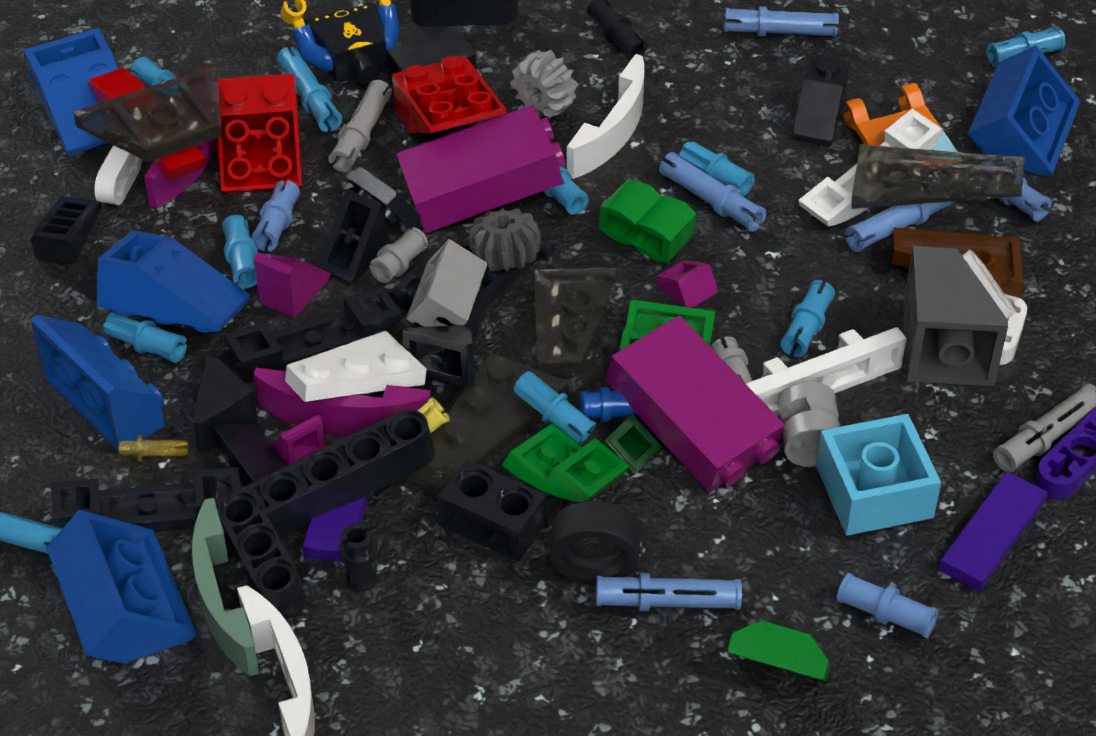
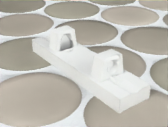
[746,327,907,416]

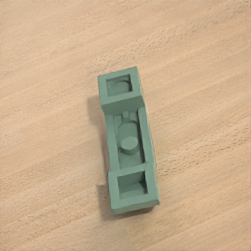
[192,498,259,676]

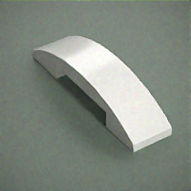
[566,54,644,179]
[799,109,942,227]
[237,585,315,736]

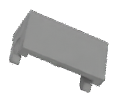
[406,239,488,327]

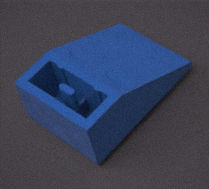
[23,28,124,155]
[97,230,250,333]

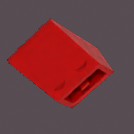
[392,56,506,134]
[214,74,302,194]

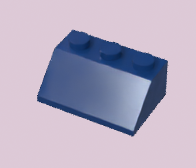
[968,45,1081,177]
[30,315,165,453]
[46,510,197,664]

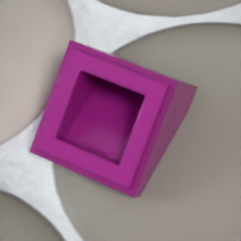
[654,259,718,308]
[271,414,325,466]

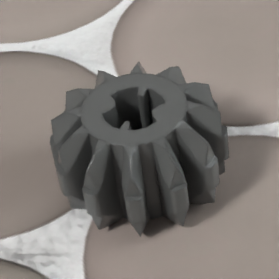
[469,208,541,272]

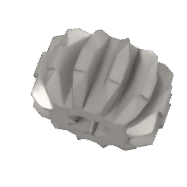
[510,50,579,118]

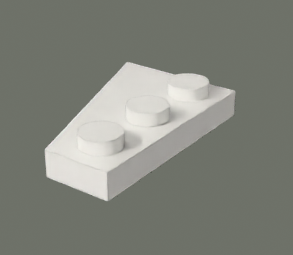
[285,331,427,402]

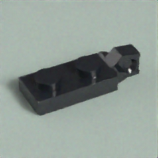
[337,164,421,229]

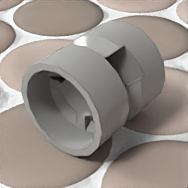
[778,381,841,467]

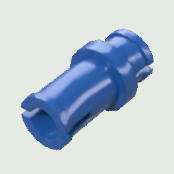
[579,387,639,423]

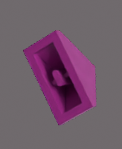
[254,252,331,318]

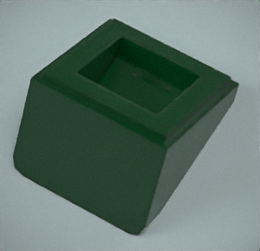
[600,414,662,476]

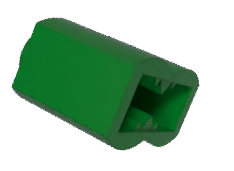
[599,179,697,263]

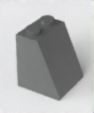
[903,246,1008,386]

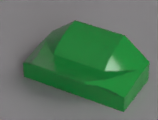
[727,621,830,682]

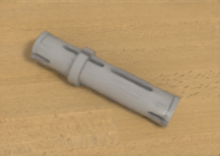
[329,80,392,172]
[993,384,1096,473]

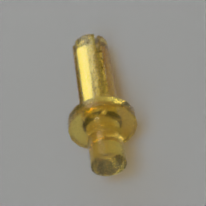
[119,434,188,462]

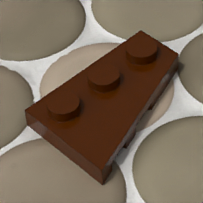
[892,227,1024,298]

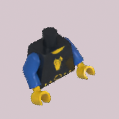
[281,0,400,85]

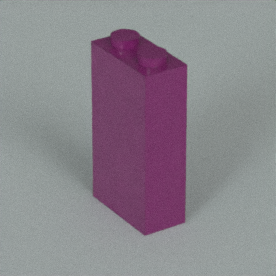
[396,105,566,233]
[606,315,785,493]

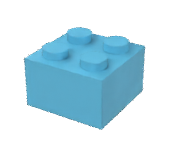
[816,414,941,536]

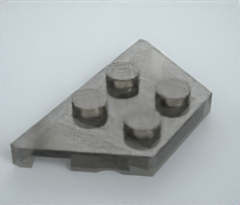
[74,65,221,162]

